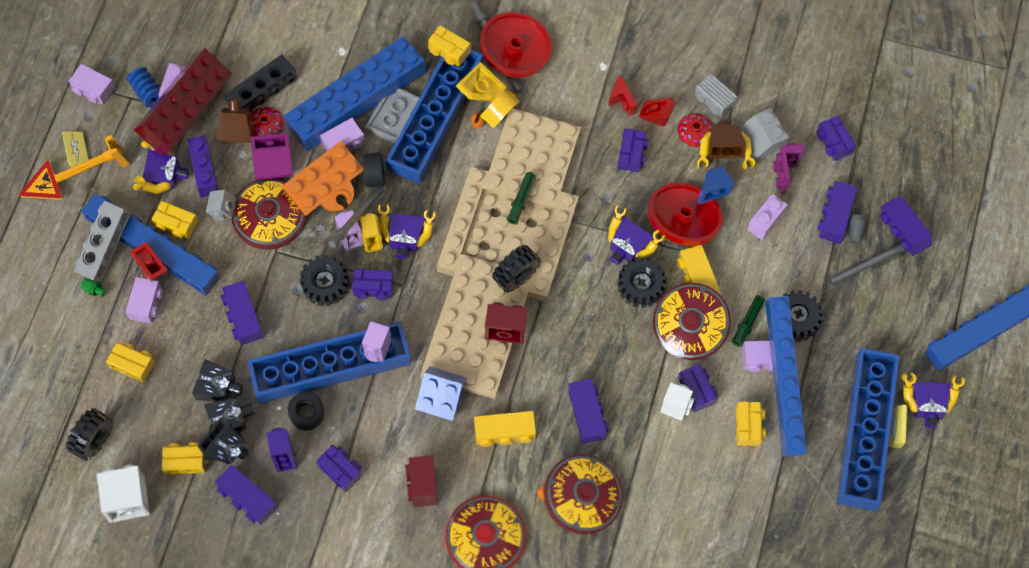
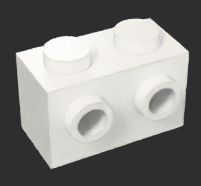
[660,383,694,421]

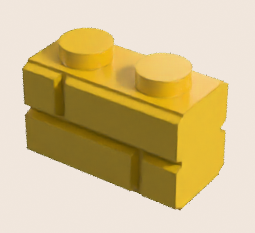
[428,26,471,67]
[152,201,198,239]
[106,342,155,383]
[736,402,766,446]
[162,442,206,475]

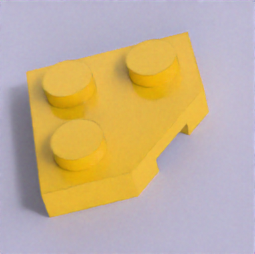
[456,62,507,101]

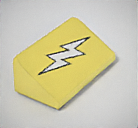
[62,131,89,168]
[888,405,907,449]

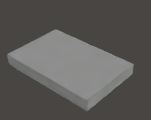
[364,88,420,144]

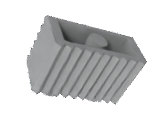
[695,73,738,117]

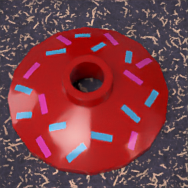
[250,107,284,136]
[677,113,713,147]

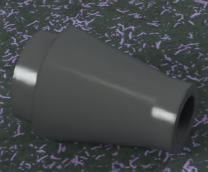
[848,215,866,244]

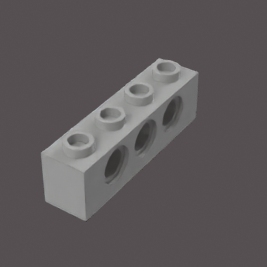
[74,201,132,281]

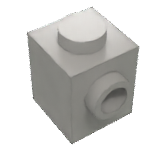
[206,190,236,221]

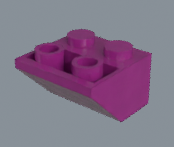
[250,133,293,180]

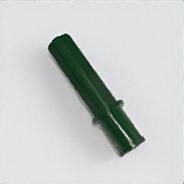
[507,172,536,225]
[731,295,765,347]

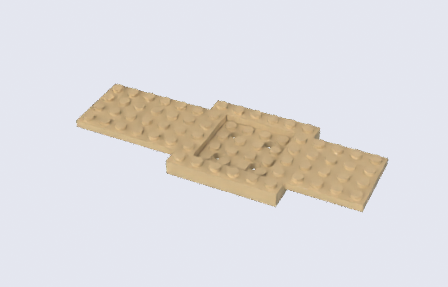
[420,109,581,399]

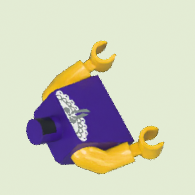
[133,141,189,194]
[378,204,437,259]
[608,205,666,265]
[902,372,965,429]

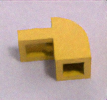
[481,89,520,128]

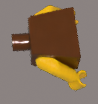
[697,120,755,170]

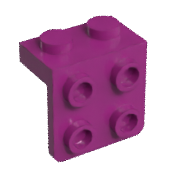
[773,143,804,194]

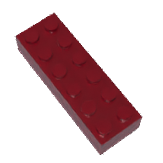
[134,48,232,156]

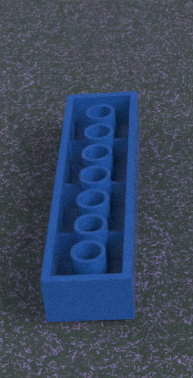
[283,36,426,151]
[386,50,484,184]
[247,321,411,404]
[836,348,900,512]

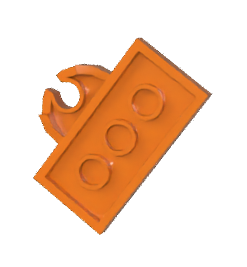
[282,141,364,216]

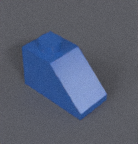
[697,167,735,205]

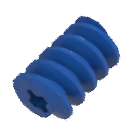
[126,67,160,108]

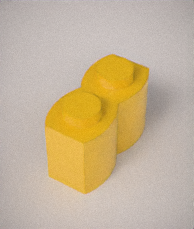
[359,213,383,252]

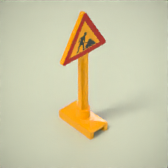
[19,135,130,200]

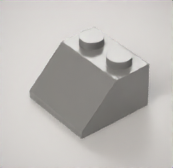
[740,108,789,161]

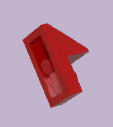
[608,76,638,116]
[639,98,676,126]
[130,242,168,281]

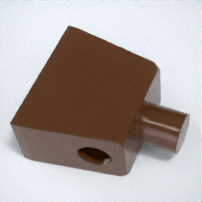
[216,98,254,143]

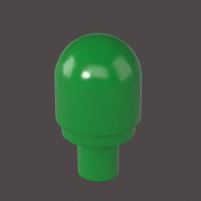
[81,278,107,297]

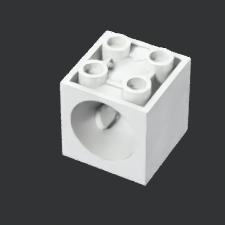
[97,465,150,523]

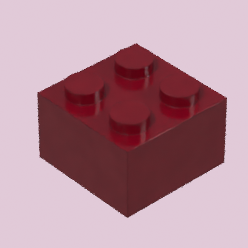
[485,303,527,344]
[405,455,437,507]

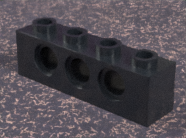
[223,54,297,113]

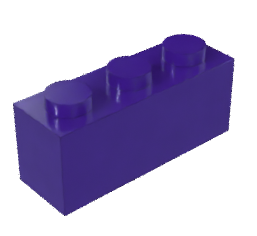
[187,135,218,198]
[817,181,857,244]
[880,196,932,256]
[221,281,263,345]
[568,378,609,444]
[266,427,297,473]
[215,464,277,525]

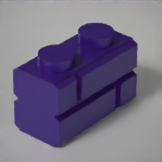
[816,116,856,161]
[617,128,649,172]
[352,269,394,300]
[677,364,718,412]
[316,445,362,492]

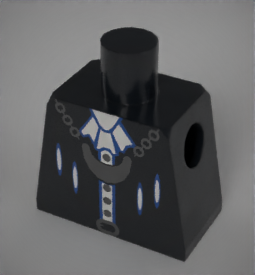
[192,359,243,402]
[204,398,255,432]
[197,416,248,464]

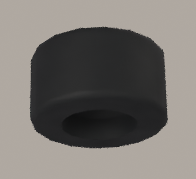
[363,153,385,188]
[288,392,325,431]

